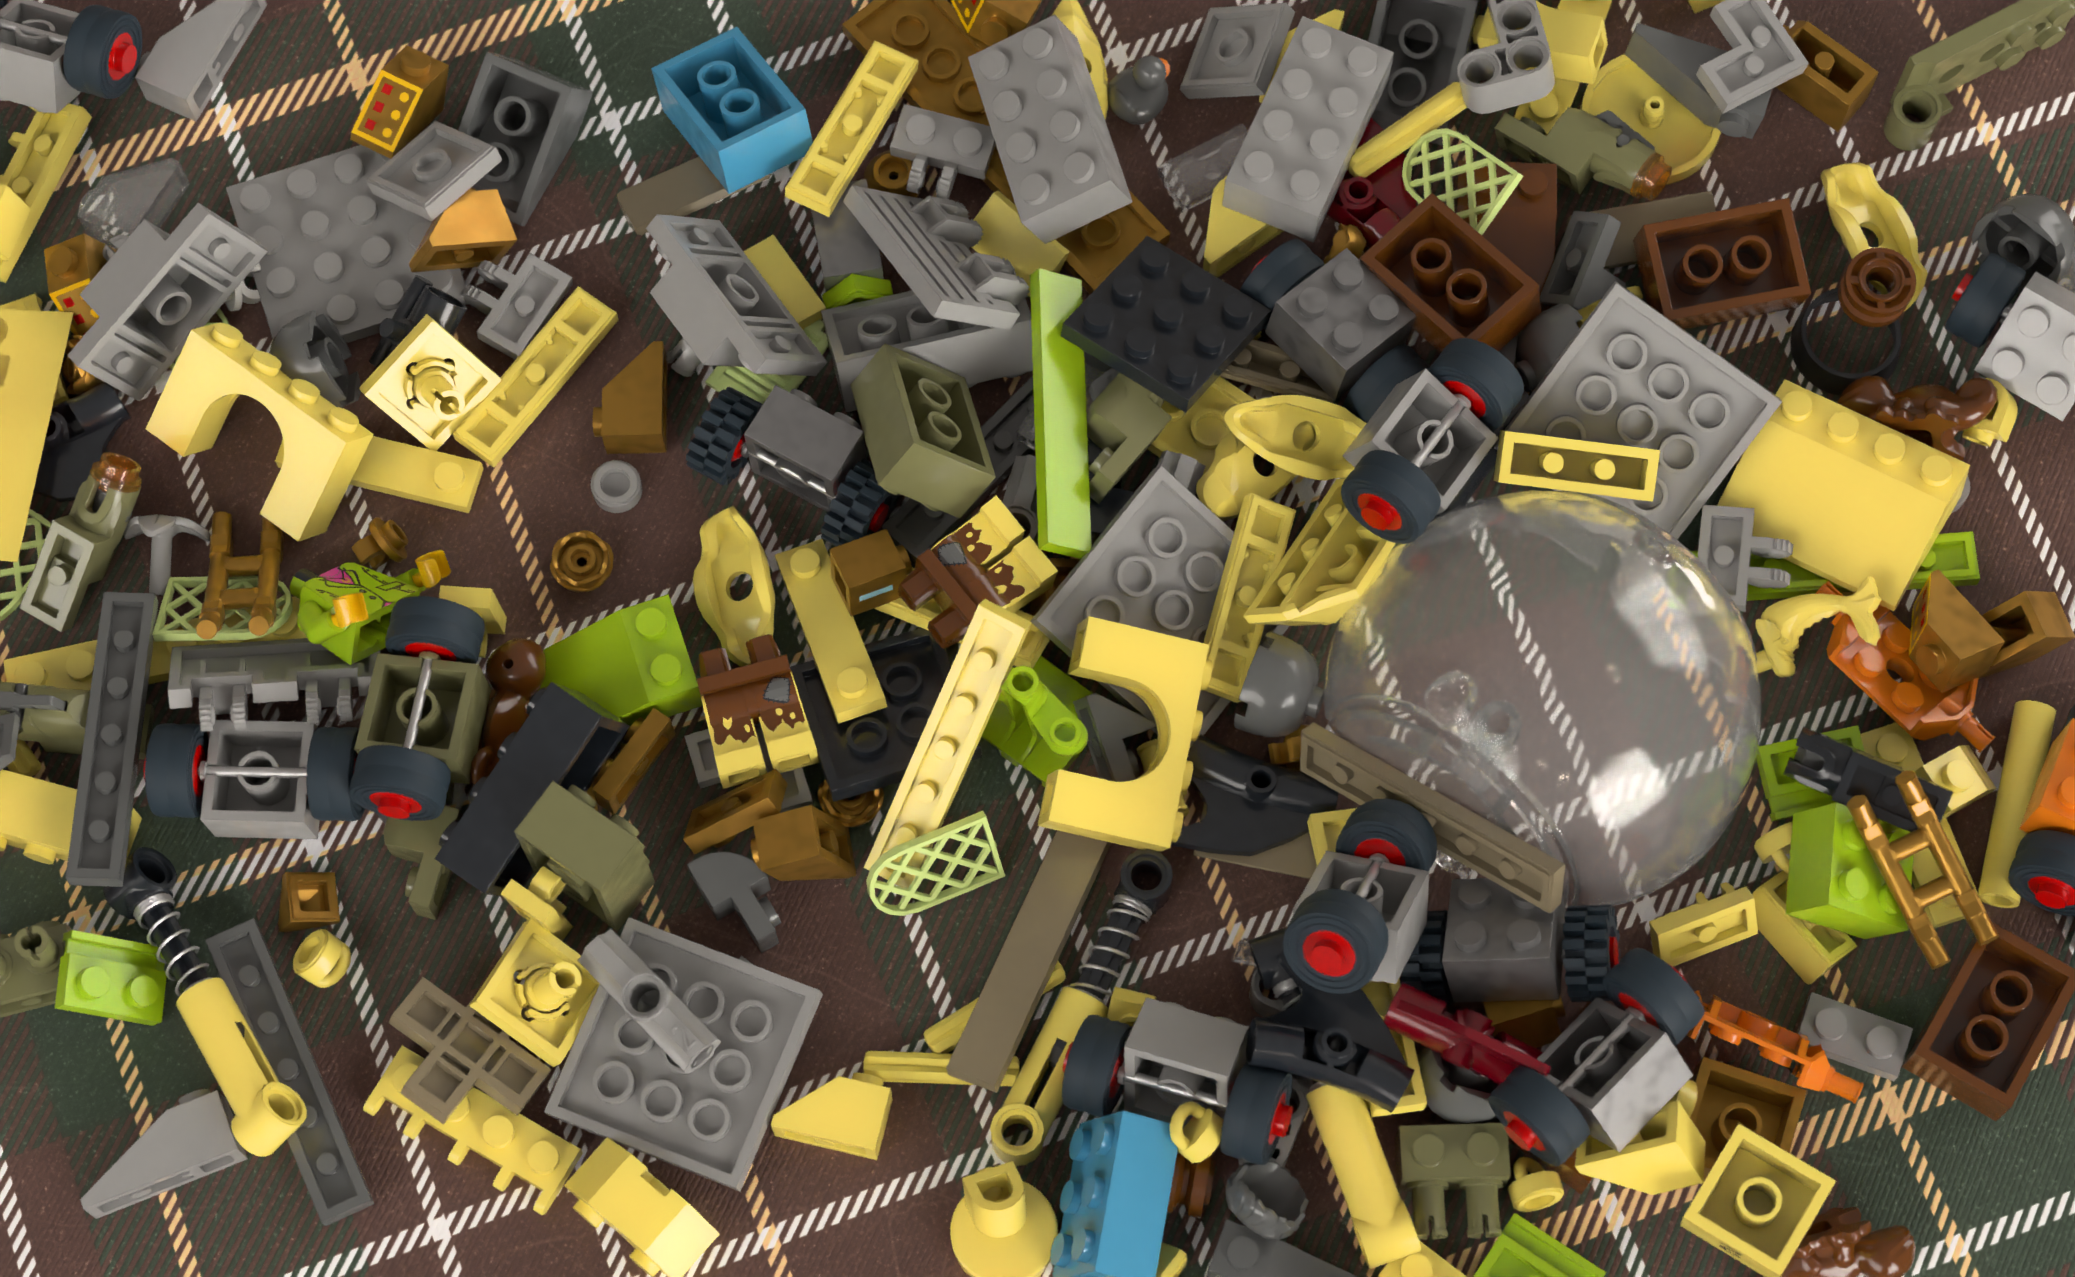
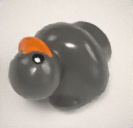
[1108,55,1170,125]

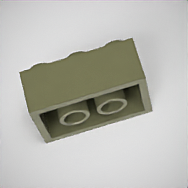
[850,343,996,518]
[514,781,655,931]

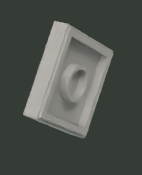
[1180,3,1295,99]
[366,121,502,221]

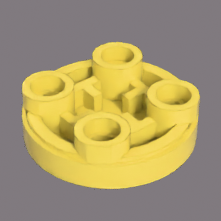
[950,1181,1058,1277]

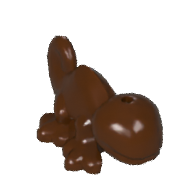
[1837,376,1998,461]
[470,638,547,785]
[1763,1207,1916,1277]

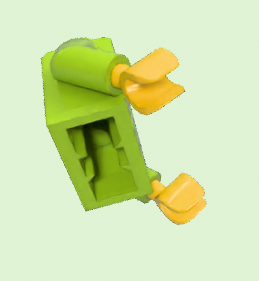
[290,550,451,665]

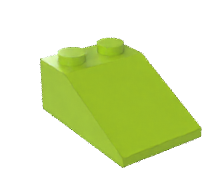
[538,594,703,729]

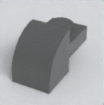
[687,852,781,954]

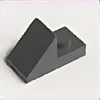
[1540,211,1626,310]
[1073,693,1157,782]

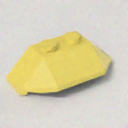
[1244,478,1396,626]

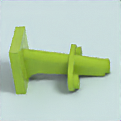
[981,656,1093,787]

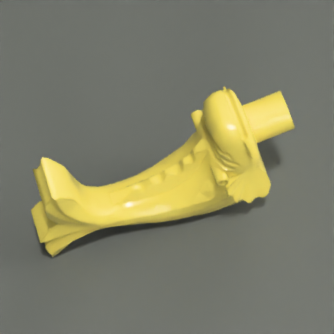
[1748,576,1881,677]

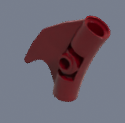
[1326,118,1416,249]
[1384,982,1551,1084]

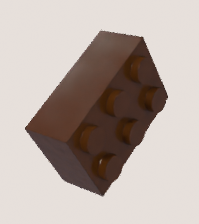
[1360,193,1541,353]
[1633,198,1811,329]
[1902,922,2075,1121]

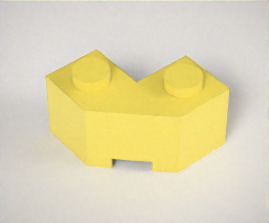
[564,1138,719,1277]

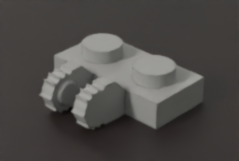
[890,104,996,199]
[460,253,573,360]
[1693,505,1793,612]

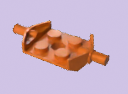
[1815,581,1995,753]
[1687,990,1864,1104]

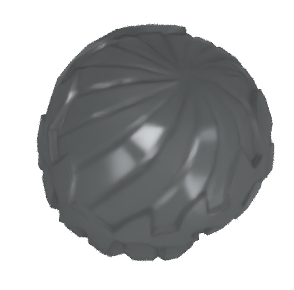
[1225,1161,1309,1239]

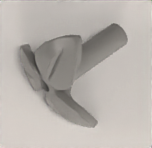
[124,514,211,596]

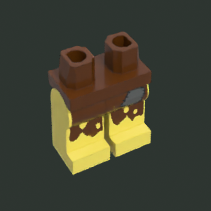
[898,495,1058,649]
[696,634,819,789]

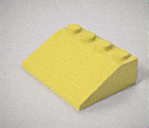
[1717,379,1970,611]

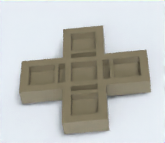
[389,977,552,1125]

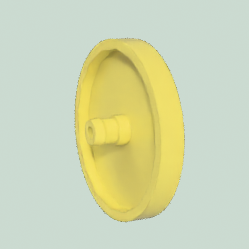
[1580,54,1721,186]

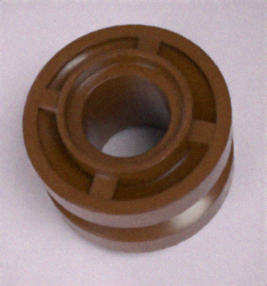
[1838,247,1916,327]
[1167,1151,1217,1219]

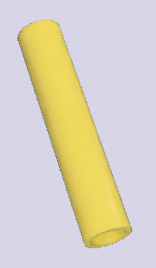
[1978,700,2056,908]

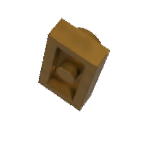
[592,708,675,814]
[683,769,788,854]

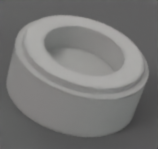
[591,460,643,513]

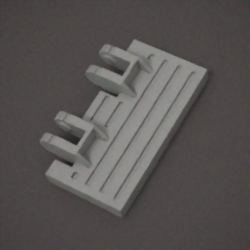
[843,185,1030,330]
[168,638,381,732]

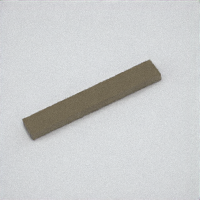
[1300,722,1565,914]
[946,830,1112,1093]

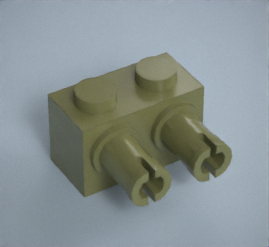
[0,921,72,1018]
[1394,1123,1511,1240]

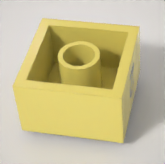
[1680,1124,1836,1277]

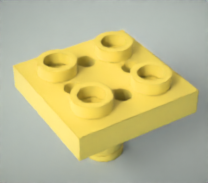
[359,314,502,451]
[469,918,599,1067]

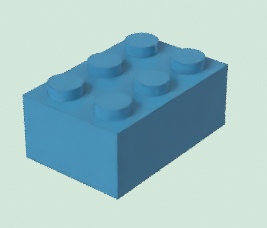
[651,27,813,194]
[1050,1111,1178,1277]

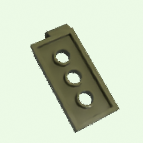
[1883,0,2075,151]

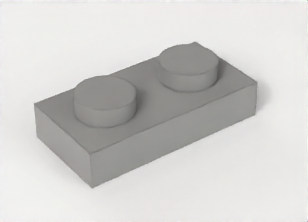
[1797,992,1913,1081]

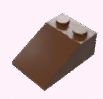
[1453,160,1557,312]

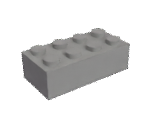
[968,14,1133,244]
[1222,16,1394,243]

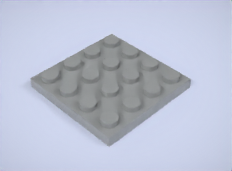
[226,137,467,343]
[1493,281,1782,565]
[1030,466,1289,749]
[544,917,823,1191]

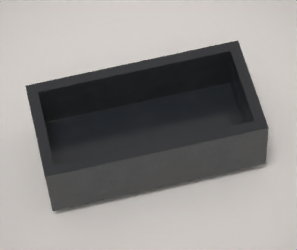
[435,682,630,897]

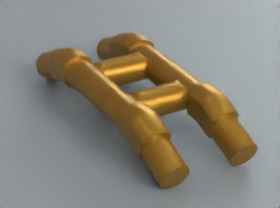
[196,512,284,640]
[1847,770,1999,970]

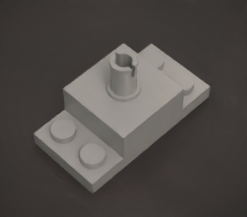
[67,202,268,401]
[646,214,827,377]

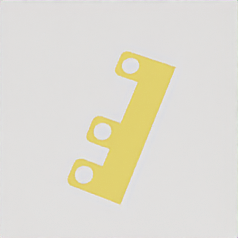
[0,309,74,562]

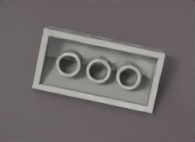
[821,270,1033,413]

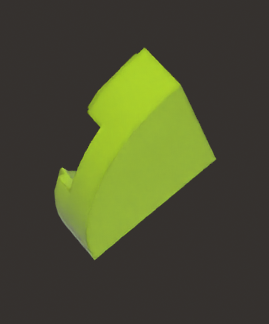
[822,273,893,310]

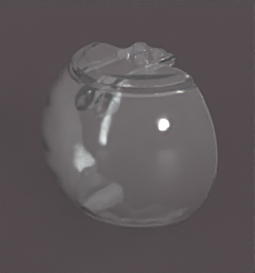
[1324,490,1762,908]

